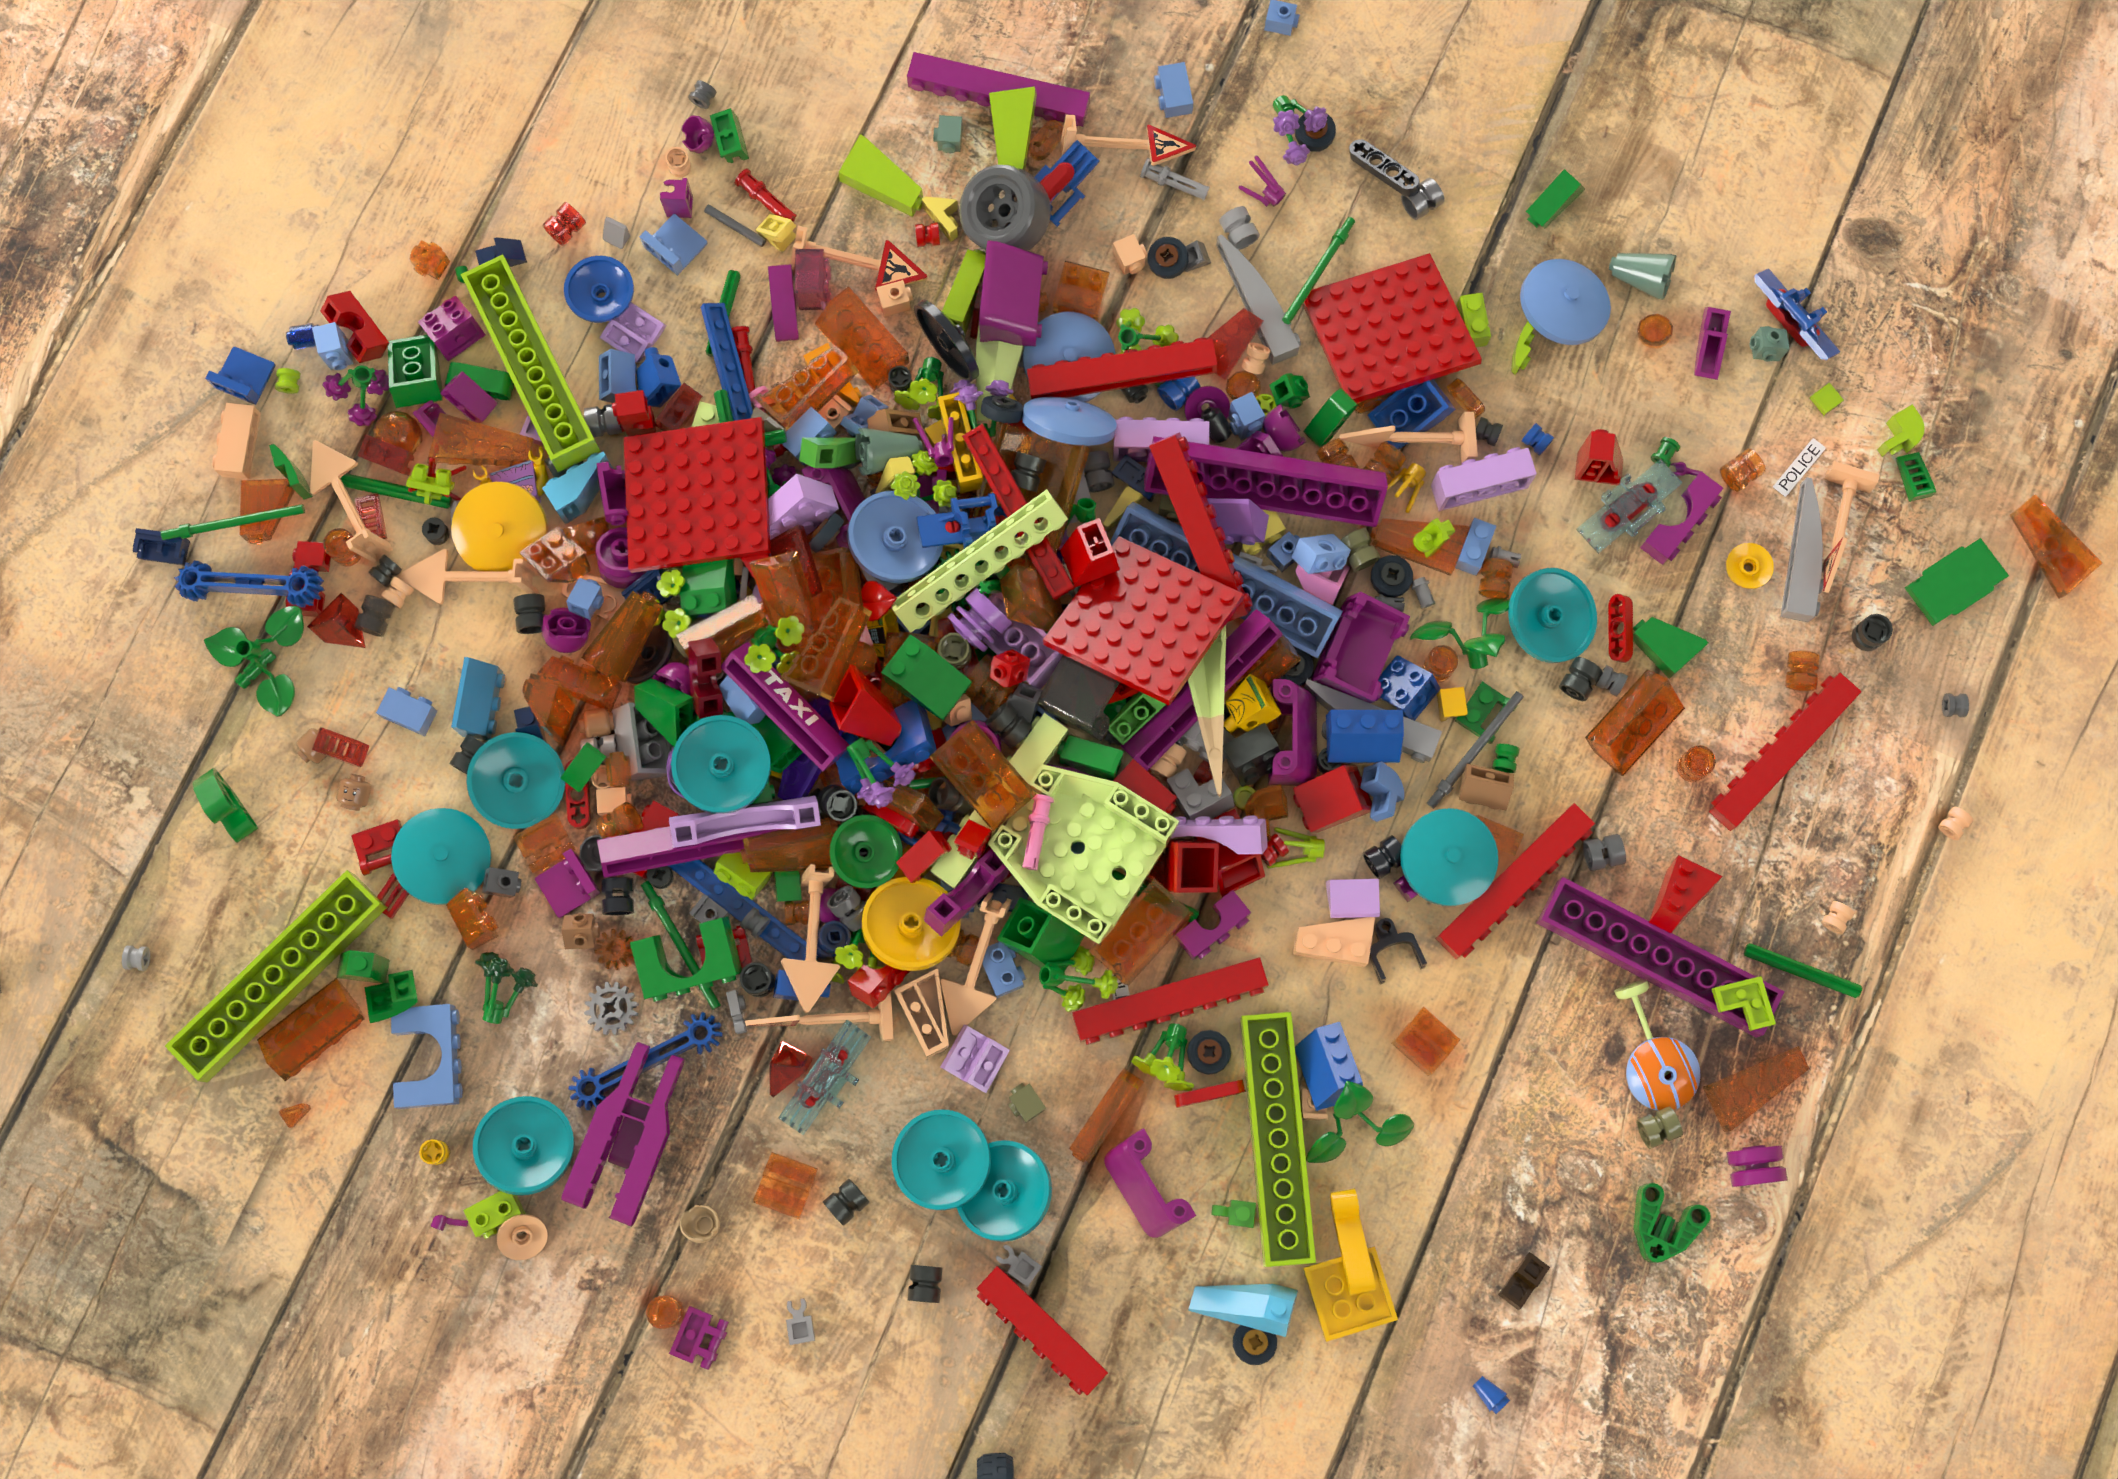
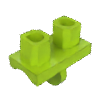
[406,463,455,505]
[1413,518,1455,558]

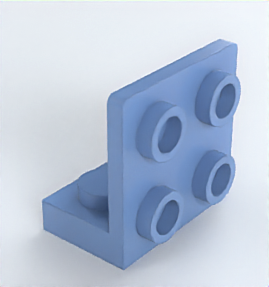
[639,214,708,276]

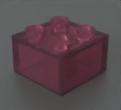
[795,249,832,310]

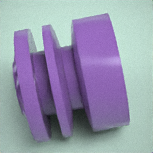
[948,588,1012,652]

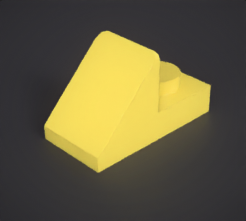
[922,196,958,242]
[755,214,796,252]

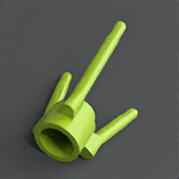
[1267,827,1325,869]

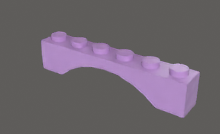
[669,796,821,848]
[1171,816,1268,854]

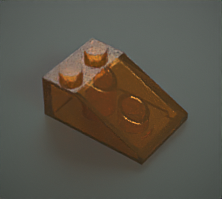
[1000,564,1063,632]

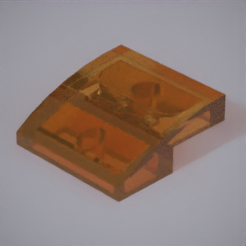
[753,1152,818,1220]

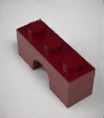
[688,637,723,719]

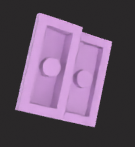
[600,302,667,363]
[940,1024,1010,1093]

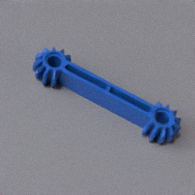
[174,560,325,608]
[568,1012,723,1111]

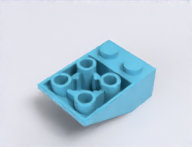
[542,451,613,524]

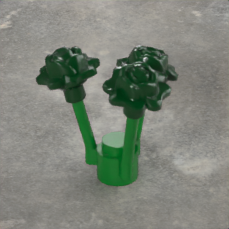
[475,952,538,1024]

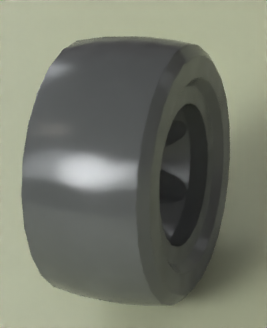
[959,165,1051,251]

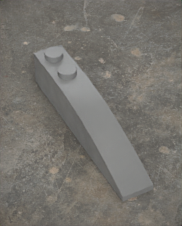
[1216,235,1301,365]
[1780,477,1823,622]
[1304,679,1442,763]

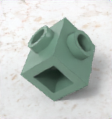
[1749,326,1790,362]

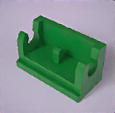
[710,108,749,163]

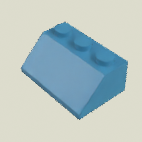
[451,657,505,740]

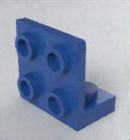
[205,347,276,405]
[1378,655,1441,721]

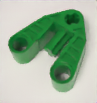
[193,768,258,843]
[1633,1183,1711,1263]

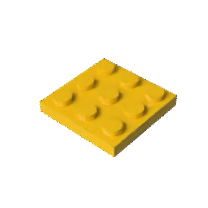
[1303,1246,1398,1342]

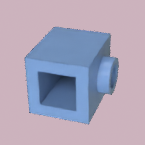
[1264,0,1300,36]
[1266,531,1300,572]
[566,578,604,620]

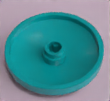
[1508,568,1597,663]
[671,715,771,814]
[466,732,565,829]
[391,808,491,905]
[1400,808,1498,906]
[473,1096,575,1195]
[892,1109,991,1211]
[957,1140,1052,1242]

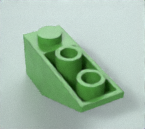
[799,437,860,468]
[1106,692,1166,745]

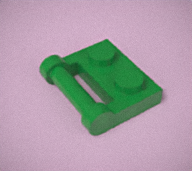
[1455,681,1518,744]

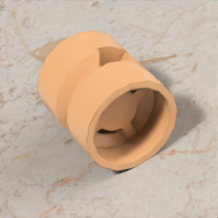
[1148,743,1187,782]

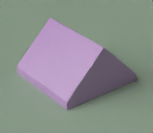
[1326,879,1380,918]

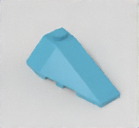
[1188,1284,1298,1337]

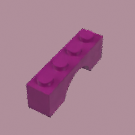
[1640,471,1723,565]
[924,849,1009,937]

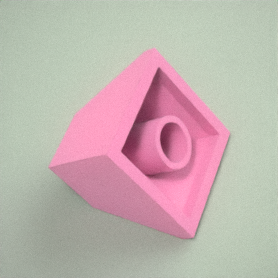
[1295,564,1350,605]

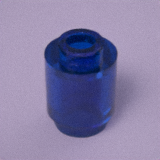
[286,323,320,350]

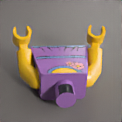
[473,447,549,503]

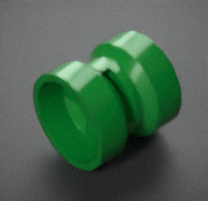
[1492,744,1520,773]

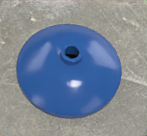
[564,256,634,323]

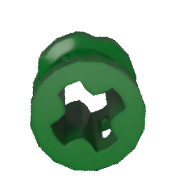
[1651,437,1681,468]

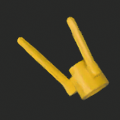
[1387,463,1426,513]

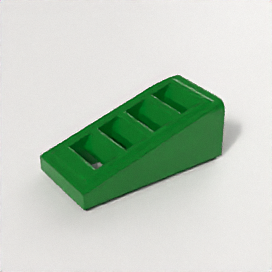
[1895,452,1936,502]

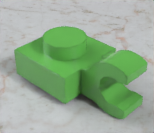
[1211,1200,1256,1228]

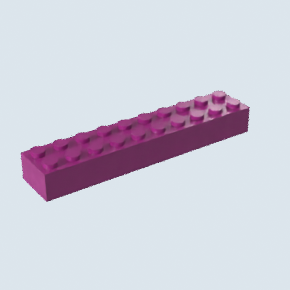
[1144,436,1388,527]
[1536,877,1785,1038]

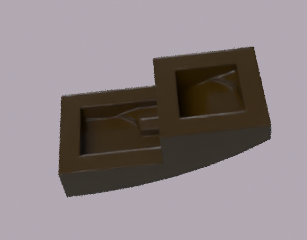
[1498,1252,1550,1310]

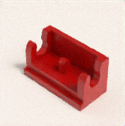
[896,830,952,883]

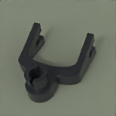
[1369,918,1427,985]

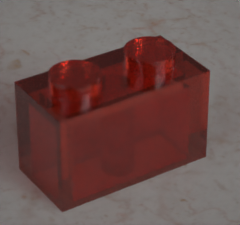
[655,383,703,431]

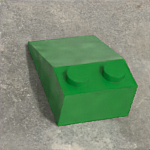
[388,335,443,408]
[680,559,738,616]
[881,634,972,721]

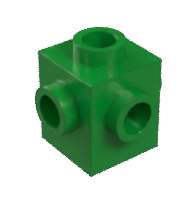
[1269,373,1310,409]

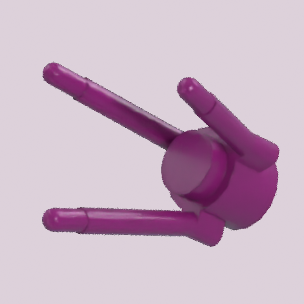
[1239,155,1286,207]
[913,417,954,467]

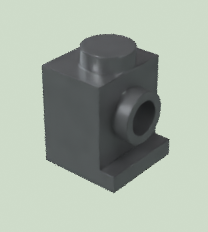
[690,894,730,923]

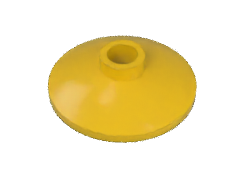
[1726,543,1774,589]

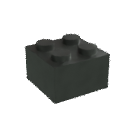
[1223,723,1280,787]

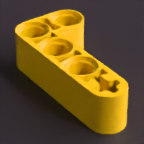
[1330,1188,1376,1295]

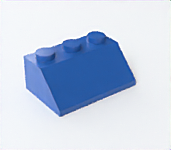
[1326,710,1404,763]
[1295,1022,1363,1111]

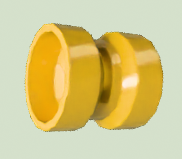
[419,1139,450,1165]

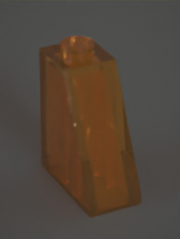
[240,479,295,544]

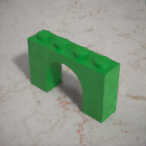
[630,916,742,1002]

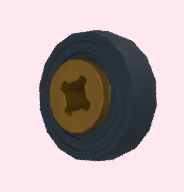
[1233,1325,1277,1365]

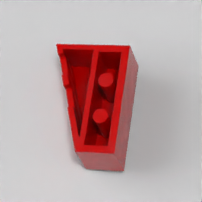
[1575,429,1623,486]
[1649,855,1723,933]

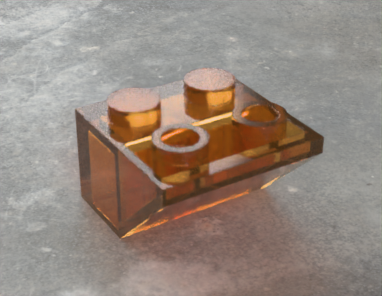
[1053,261,1110,322]
[520,526,591,583]
[446,887,499,950]
[1391,1006,1461,1076]

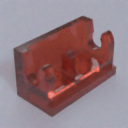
[358,434,414,476]

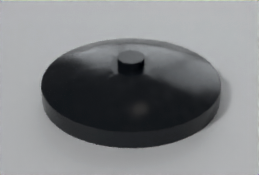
[914,299,979,382]

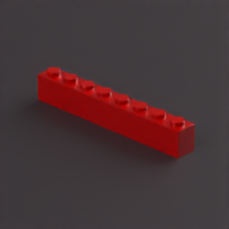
[1027,337,1217,399]
[1149,432,1252,622]
[1709,672,1862,831]
[1435,803,1595,959]
[1072,957,1269,1045]

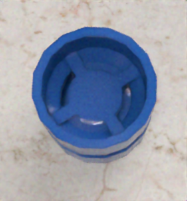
[1157,377,1201,411]

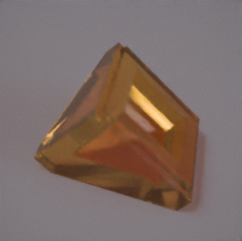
[279,1103,311,1128]

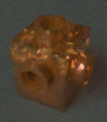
[409,240,450,280]

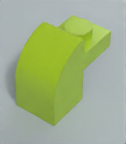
[1877,404,1925,457]

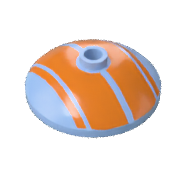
[1626,1037,1700,1111]

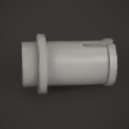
[1489,546,1521,568]
[1411,577,1435,609]

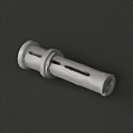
[1140,158,1210,200]

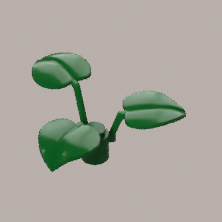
[1410,598,1510,669]
[204,606,304,717]
[1306,1081,1414,1163]

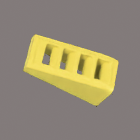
[875,456,915,494]
[1103,486,1143,532]

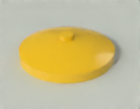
[451,482,548,572]
[862,877,960,971]

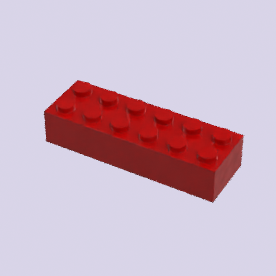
[976,1266,1108,1396]

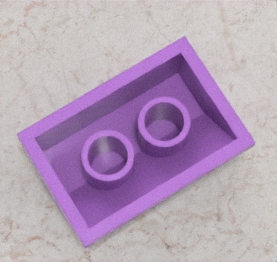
[1207,498,1269,545]

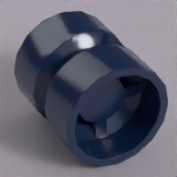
[816,921,851,960]

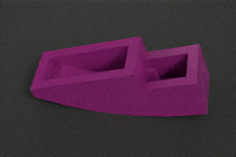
[768,264,799,342]
[1694,307,1731,380]

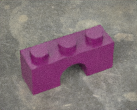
[1175,890,1251,960]

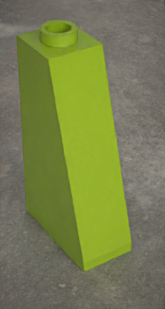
[989,86,1037,170]
[839,134,923,217]
[942,249,986,335]

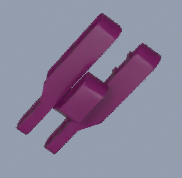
[561,1042,685,1227]

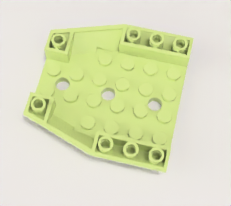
[988,764,1179,944]

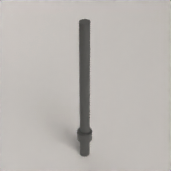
[1426,691,1524,809]

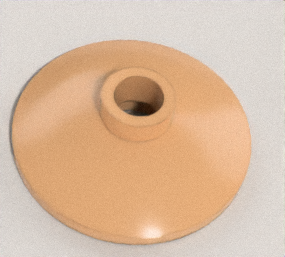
[497,1214,548,1260]

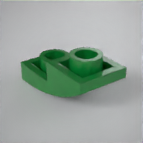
[560,742,606,793]
[772,853,802,902]

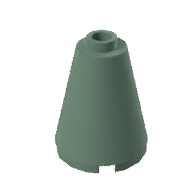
[1609,253,1677,300]
[855,428,923,476]

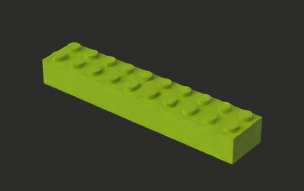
[461,254,601,472]
[165,870,388,1083]
[1240,1012,1316,1267]

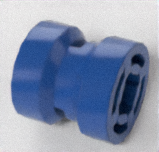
[1521,423,1554,456]

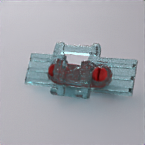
[1576,459,1682,554]
[778,1020,871,1135]

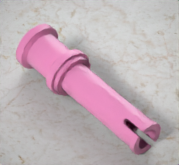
[1022,794,1054,870]

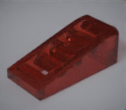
[355,494,387,539]
[312,727,369,767]

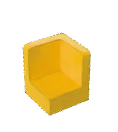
[1436,687,1468,722]

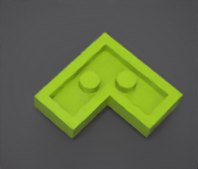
[1712,976,1776,1031]

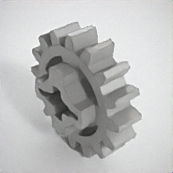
[584,982,639,1036]

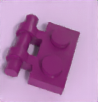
[669,1306,729,1370]

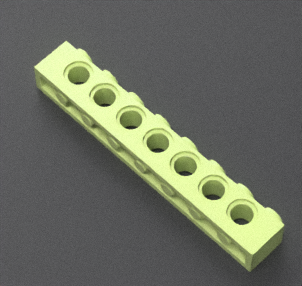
[892,490,1068,633]

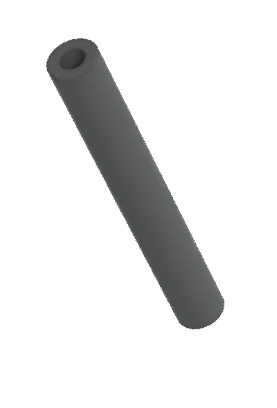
[704,204,766,247]

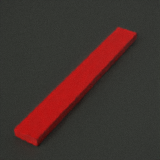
[962,424,1075,600]

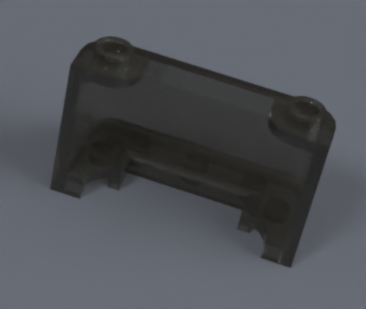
[1039,655,1120,741]

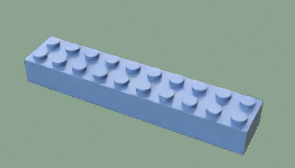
[1110,502,1343,658]

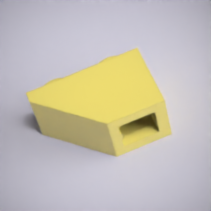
[1241,510,1286,556]

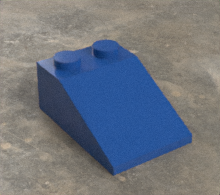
[1368,379,1456,452]

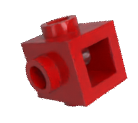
[990,649,1031,688]

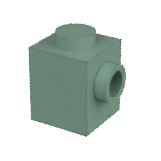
[933,115,963,153]

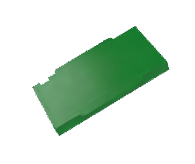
[1905,538,2009,626]

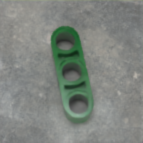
[445,362,514,400]
[1303,388,1358,449]

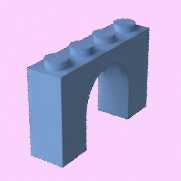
[391,1004,463,1109]

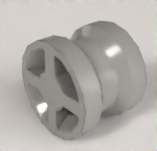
[122,945,150,971]

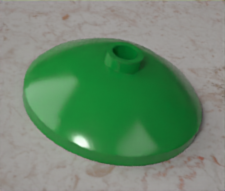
[829,815,903,888]

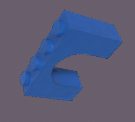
[836,700,938,795]

